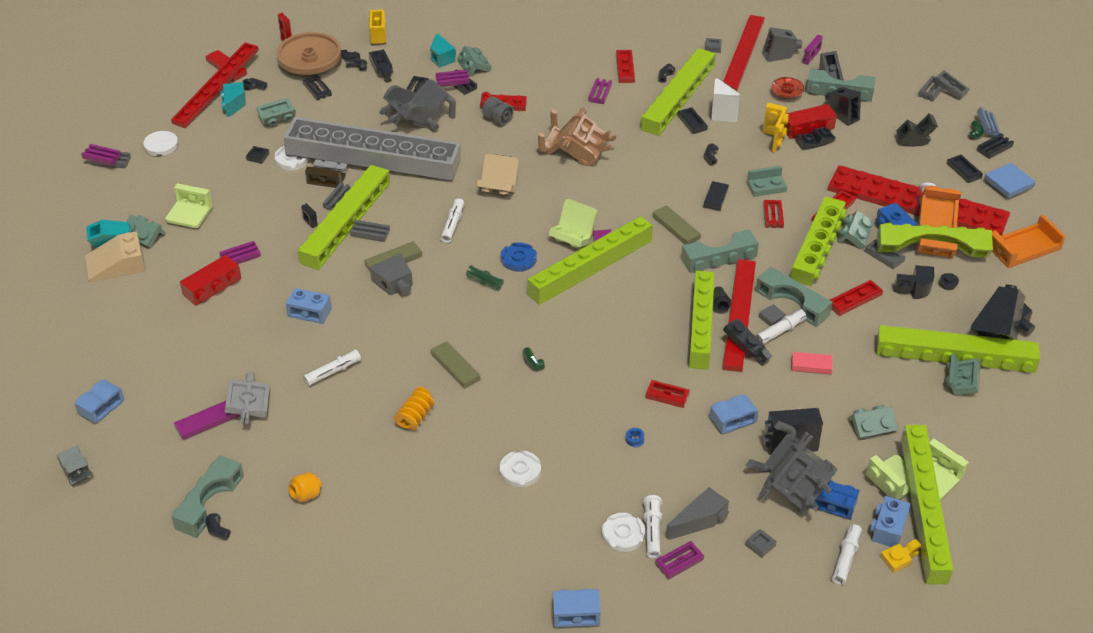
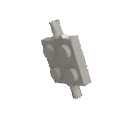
[225,372,270,424]

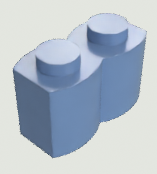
[75,379,124,423]
[710,395,759,433]

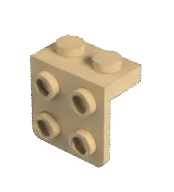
[477,154,519,195]

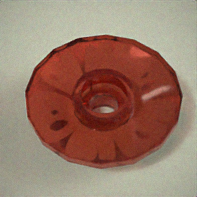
[772,77,804,98]

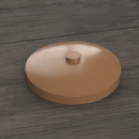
[277,32,341,75]

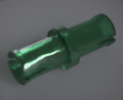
[466,265,504,291]

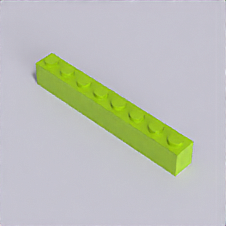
[640,48,716,136]
[297,165,390,270]
[527,216,653,305]
[876,325,1040,373]
[901,425,953,584]

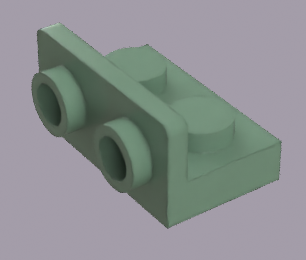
[747,166,787,197]

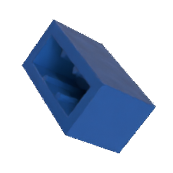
[875,203,917,226]

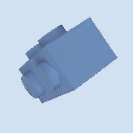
[286,288,332,324]
[870,496,911,547]
[553,589,601,627]

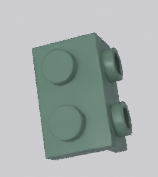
[458,46,492,76]
[257,98,296,127]
[837,210,874,249]
[126,214,166,248]
[947,354,980,395]
[848,405,898,439]

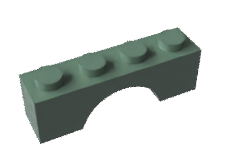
[806,69,875,102]
[681,229,759,273]
[756,267,832,328]
[171,455,244,538]

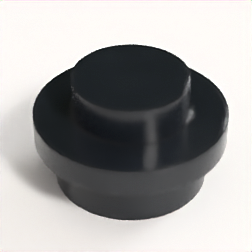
[940,273,959,290]

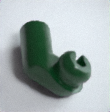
[969,120,984,139]
[522,347,545,371]

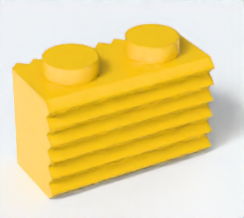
[369,9,386,44]

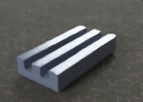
[977,107,1001,137]

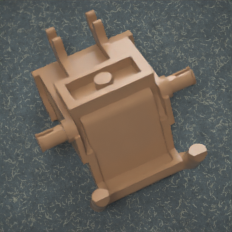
[538,108,617,166]

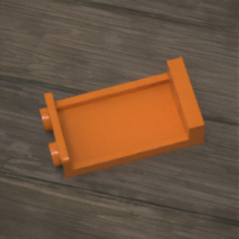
[916,186,962,258]
[992,215,1065,268]

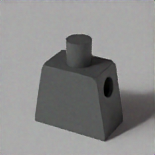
[762,27,802,62]
[370,254,413,295]

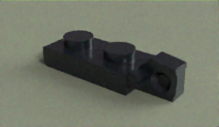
[368,49,393,82]
[723,318,772,366]

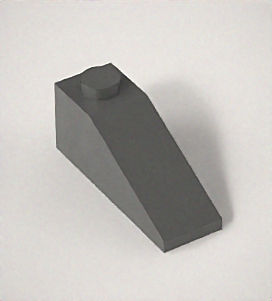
[666,487,729,540]

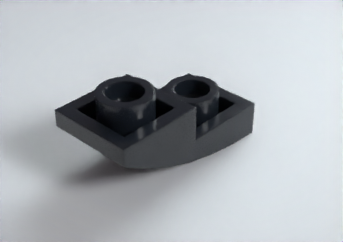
[795,127,836,150]

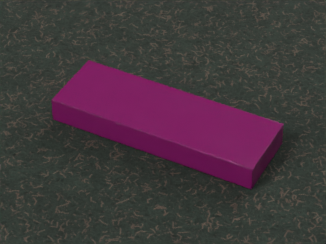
[174,401,240,440]

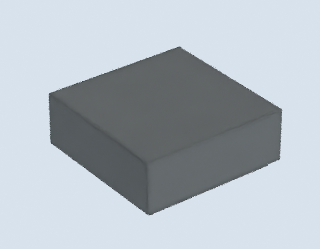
[705,38,722,53]
[759,304,786,326]
[745,529,777,558]

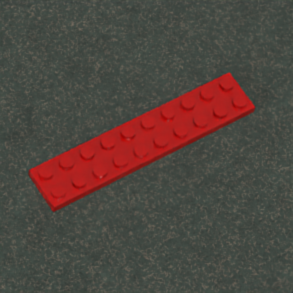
[827,165,1011,236]

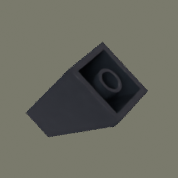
[970,284,1025,340]

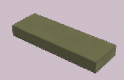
[652,205,701,245]
[364,241,422,271]
[431,341,481,389]

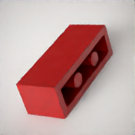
[785,104,837,139]
[179,255,242,306]

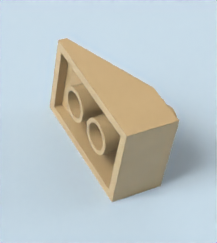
[85,231,145,283]

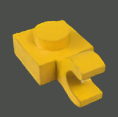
[880,539,922,573]

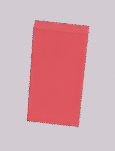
[792,352,832,374]

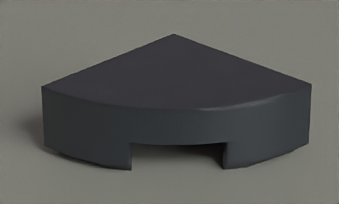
[341,50,361,63]

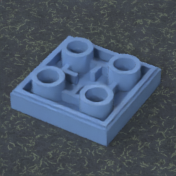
[984,163,1036,198]

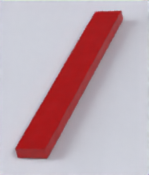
[723,15,765,92]
[171,42,259,128]
[723,259,756,372]

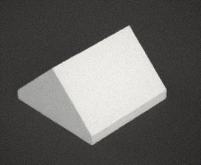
[711,78,740,122]

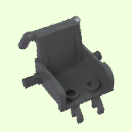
[379,79,456,131]
[746,421,837,514]

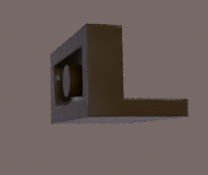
[305,166,346,188]

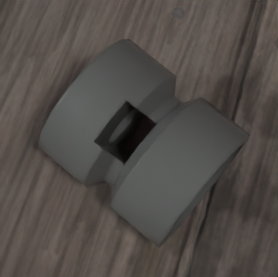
[482,97,514,126]

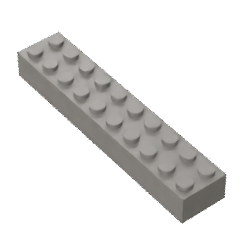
[284,117,461,180]

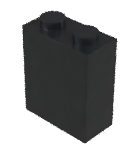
[763,408,823,455]

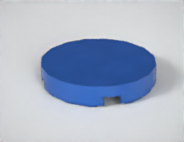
[501,242,537,272]

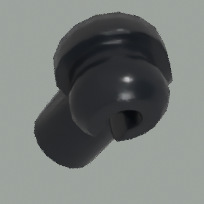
[345,58,367,70]
[659,63,675,83]
[242,78,268,90]
[704,143,719,166]
[205,513,231,540]

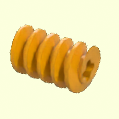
[394,386,435,430]

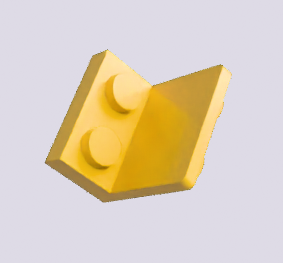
[763,103,789,153]

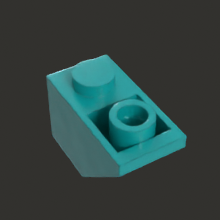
[430,33,456,68]
[221,82,246,117]
[86,220,131,249]

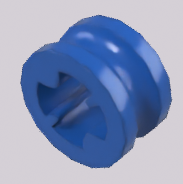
[626,428,645,448]

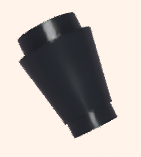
[713,286,731,312]

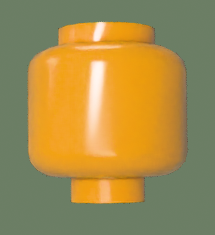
[288,472,322,503]

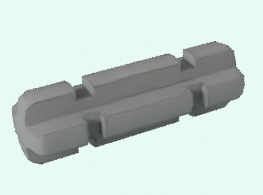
[314,159,347,173]

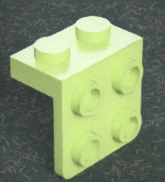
[166,183,213,228]
[549,199,598,248]
[906,438,969,500]
[866,455,910,500]

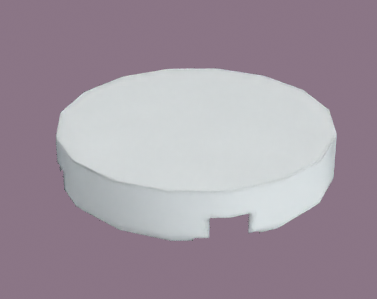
[143,131,178,156]
[275,146,309,170]
[500,451,541,487]
[602,513,645,552]

